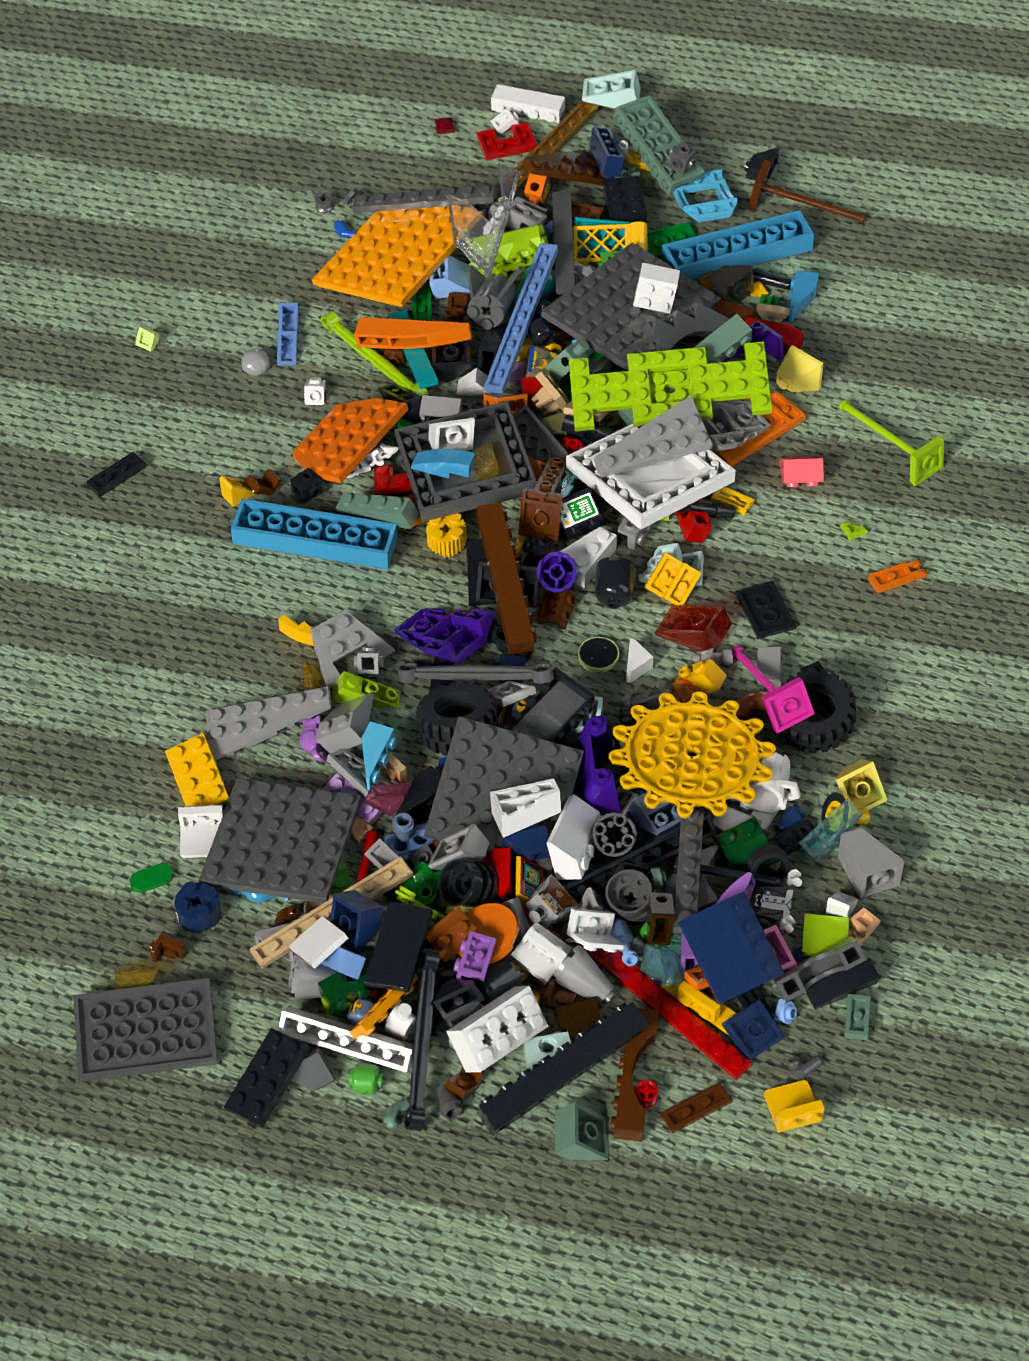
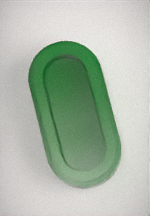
[130,864,173,893]

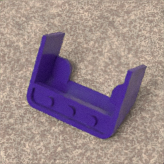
[722,321,784,362]

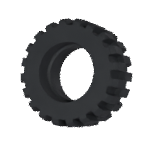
[780,669,856,753]
[416,682,499,756]

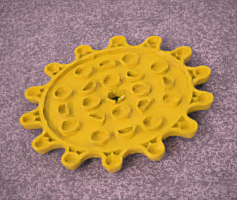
[609,691,776,818]

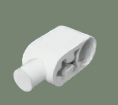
[385,1003,416,1042]

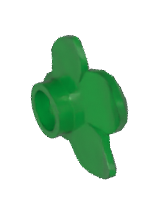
[402,862,442,905]

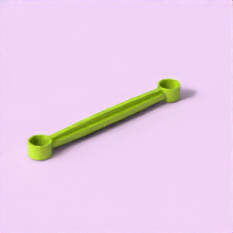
[321,311,428,397]

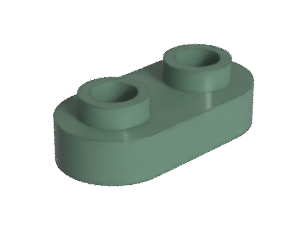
[647,867,666,891]

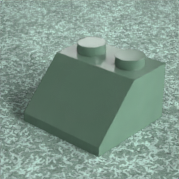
[555,1102,608,1160]

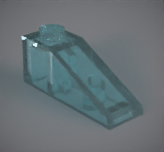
[799,798,863,864]

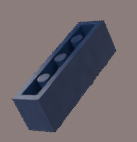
[589,126,625,178]

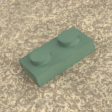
[844,994,871,1040]

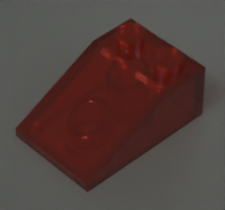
[655,605,732,652]

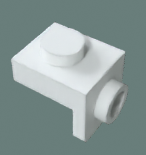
[304,377,326,405]

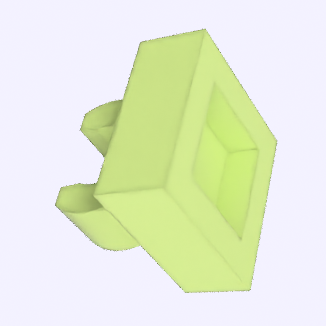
[135,326,160,352]

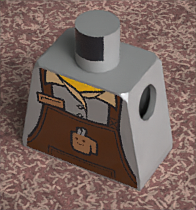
[526,874,579,928]

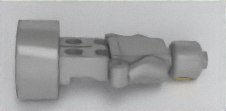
[692,648,733,666]

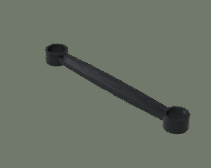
[404,948,440,1131]

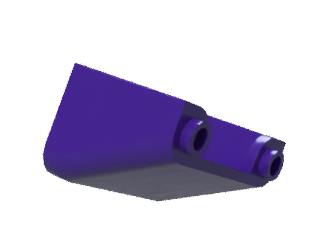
[573,715,622,816]

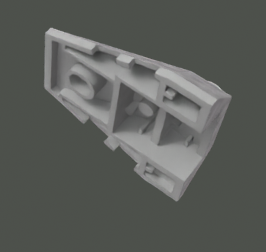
[702,400,771,452]

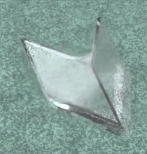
[448,163,520,278]

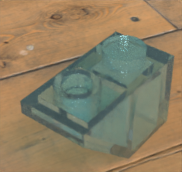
[640,944,685,987]

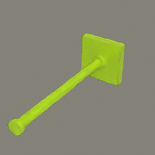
[839,400,944,486]

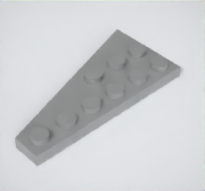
[594,396,713,478]
[206,686,331,763]

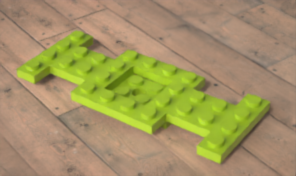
[569,342,772,432]

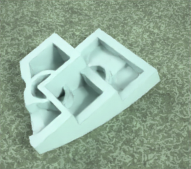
[638,543,704,586]

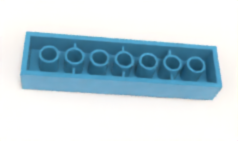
[662,210,814,281]
[231,499,398,570]

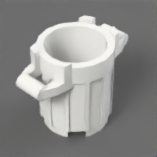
[731,750,801,813]

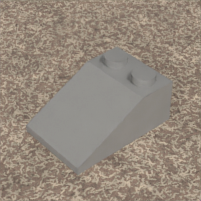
[316,692,374,753]

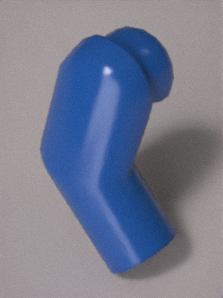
[334,220,357,239]

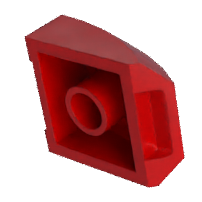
[486,848,516,903]

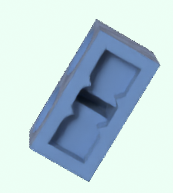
[385,823,436,866]

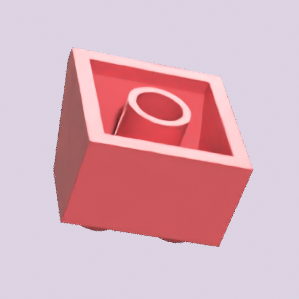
[779,456,824,487]

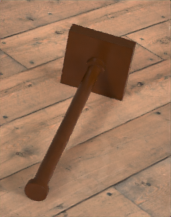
[748,160,866,224]

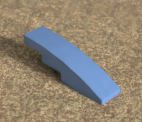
[321,946,366,980]

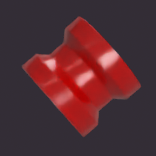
[560,437,583,455]
[635,1080,658,1108]

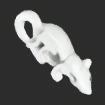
[347,443,399,478]

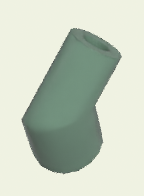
[383,1099,409,1129]

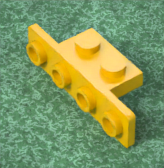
[661,971,737,1034]

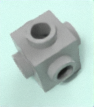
[354,646,384,677]

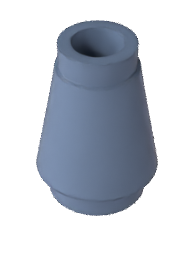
[392,813,414,842]

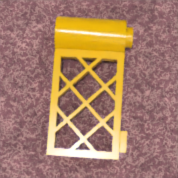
[573,222,648,266]

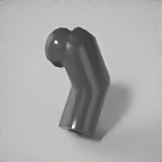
[787,1056,822,1076]

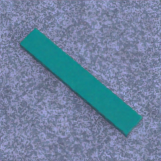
[388,310,438,389]

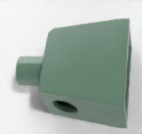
[545,340,590,382]

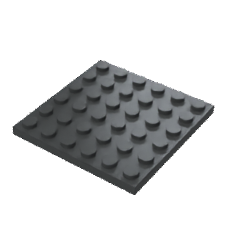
[424,717,584,871]
[199,778,362,903]

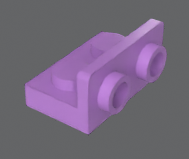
[454,931,496,982]

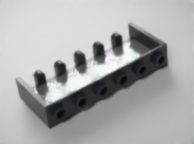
[499,667,595,744]

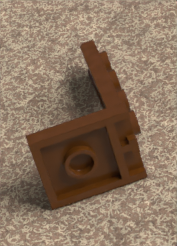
[518,457,567,541]

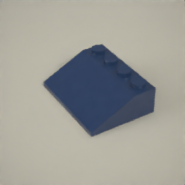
[678,891,785,1005]

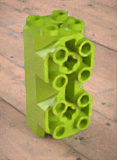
[466,224,548,277]

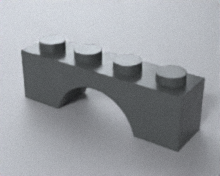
[773,936,867,1002]

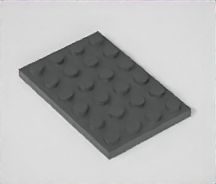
[73,978,218,1082]

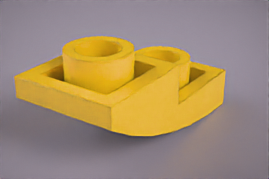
[278,614,314,646]

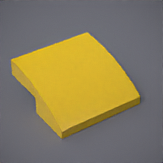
[644,552,702,608]

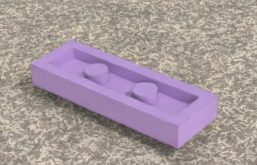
[323,773,385,826]

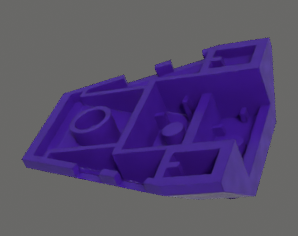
[394,609,494,664]

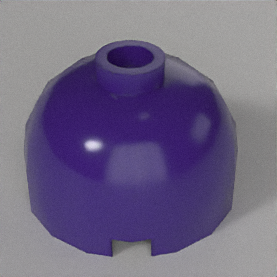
[537,551,578,593]

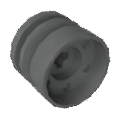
[606,869,653,925]

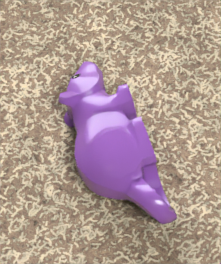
[299,715,328,763]

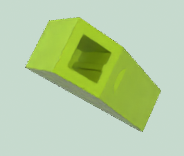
[332,671,401,708]

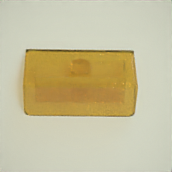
[471,442,499,481]
[302,661,321,691]

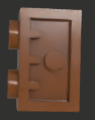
[426,907,481,962]

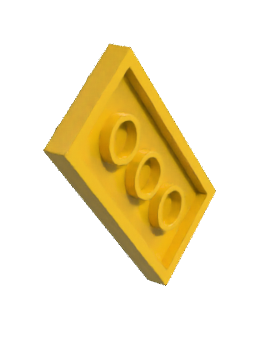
[165,733,229,807]

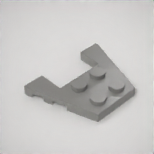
[310,610,395,690]

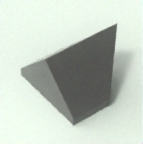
[291,1044,335,1091]

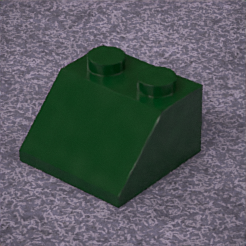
[716,816,779,872]

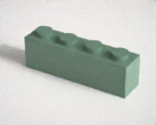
[336,492,419,529]

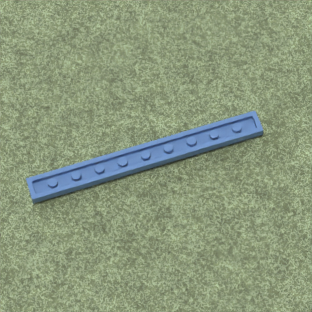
[484,243,559,394]

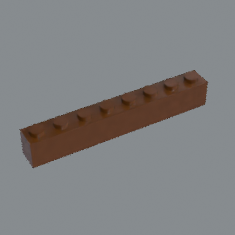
[477,502,537,655]

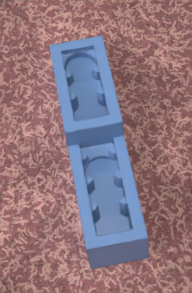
[277,303,299,366]

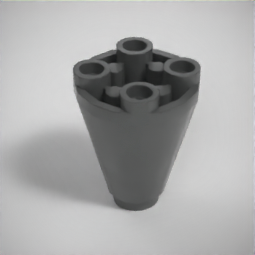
[593,812,637,857]

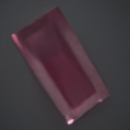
[364,782,411,818]

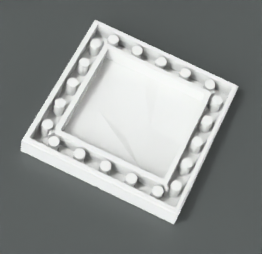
[566,423,735,529]

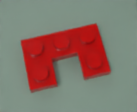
[476,122,537,161]
[374,464,412,496]

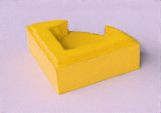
[743,281,769,297]

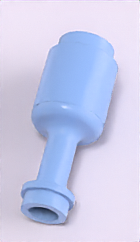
[611,918,638,966]

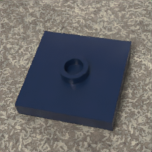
[722,999,785,1060]

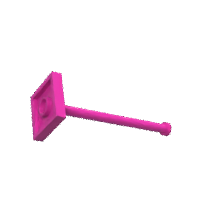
[732,646,814,734]

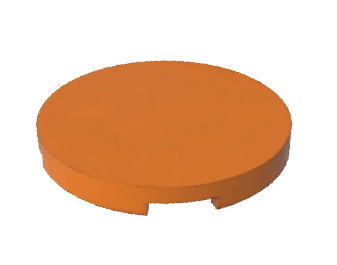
[458,903,519,964]

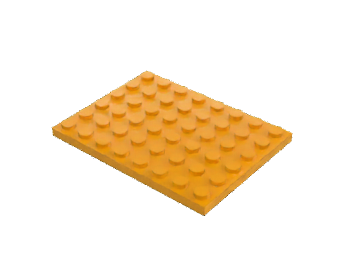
[312,192,484,307]

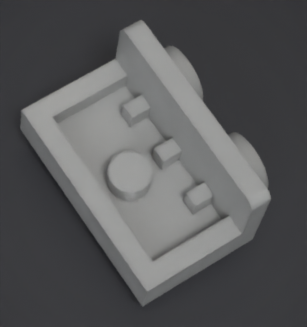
[618,517,654,550]

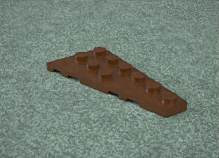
[522,149,611,186]

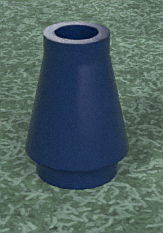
[773,804,806,833]

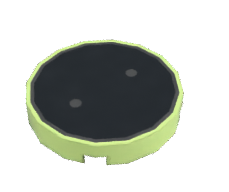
[578,637,619,673]

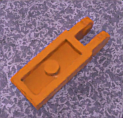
[868,560,928,594]

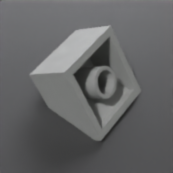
[428,824,490,870]

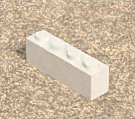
[491,84,565,123]

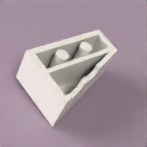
[560,527,617,588]
[490,779,561,838]

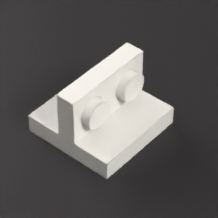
[509,923,572,985]

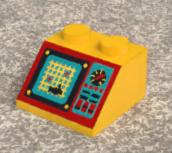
[516,856,547,907]

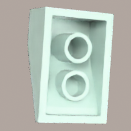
[582,70,640,109]

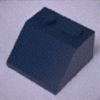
[330,889,383,953]

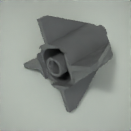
[467,265,523,330]

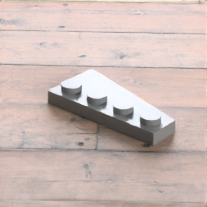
[327,749,408,810]

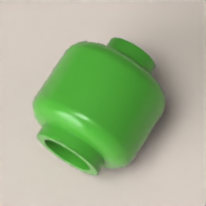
[349,1063,384,1095]

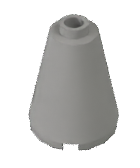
[551,945,615,1005]
[288,955,351,1001]

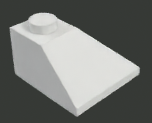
[428,418,475,451]

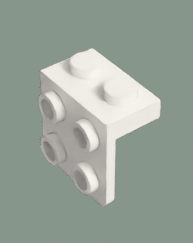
[178,805,223,858]
[566,908,625,952]

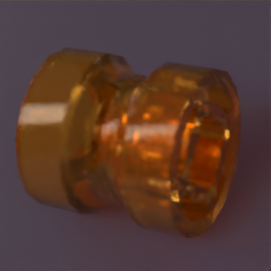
[669,679,694,703]

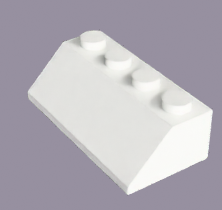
[547,794,601,880]

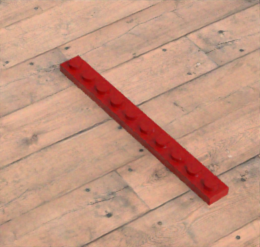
[572,942,752,1080]

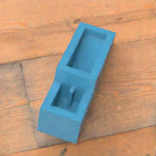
[411,449,475,478]

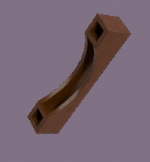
[610,1008,659,1142]

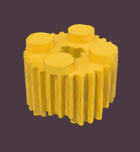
[426,513,467,557]

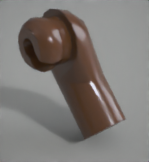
[273,905,300,927]

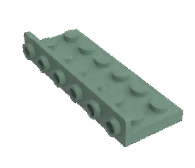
[614,95,705,196]

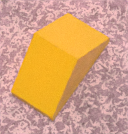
[220,475,255,507]

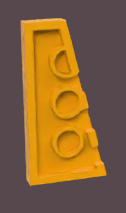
[349,974,418,1039]

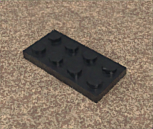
[224,1028,310,1128]

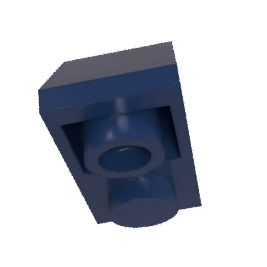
[501,825,550,862]

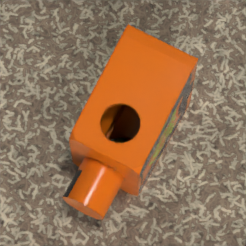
[524,173,555,205]
[483,391,528,414]

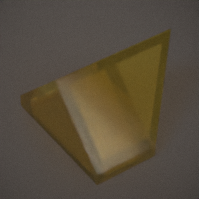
[115,963,160,989]

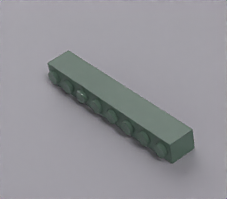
[618,314,752,426]

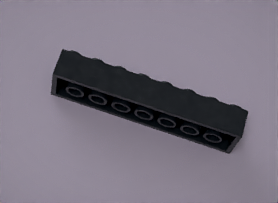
[477,1002,649,1136]

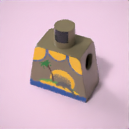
[523,345,568,386]

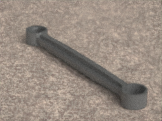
[397,662,554,684]

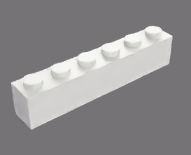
[278,1007,413,1072]

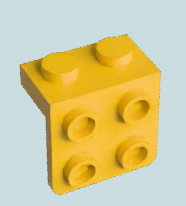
[764,1080,824,1133]

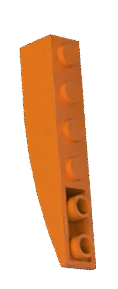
[354,317,472,349]

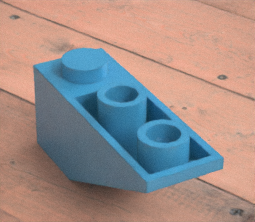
[786,270,819,322]

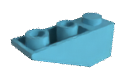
[362,722,397,790]

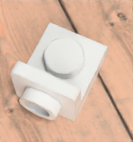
[490,108,520,135]

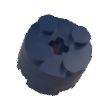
[174,881,221,933]

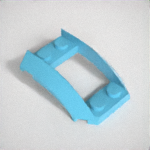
[673,169,737,223]

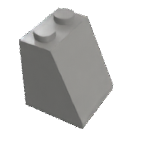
[838,828,904,898]

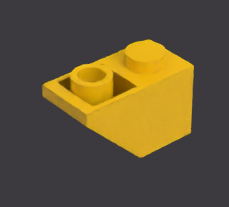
[675,659,727,694]

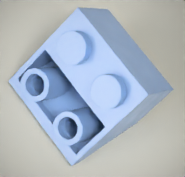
[429,256,470,299]

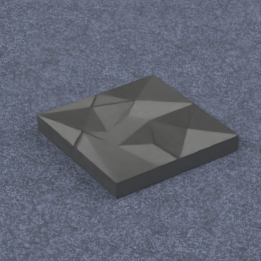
[394,401,537,522]

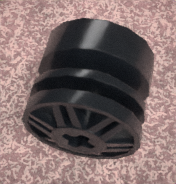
[439,860,499,907]

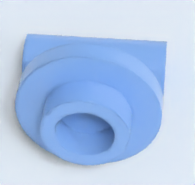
[773,999,797,1024]

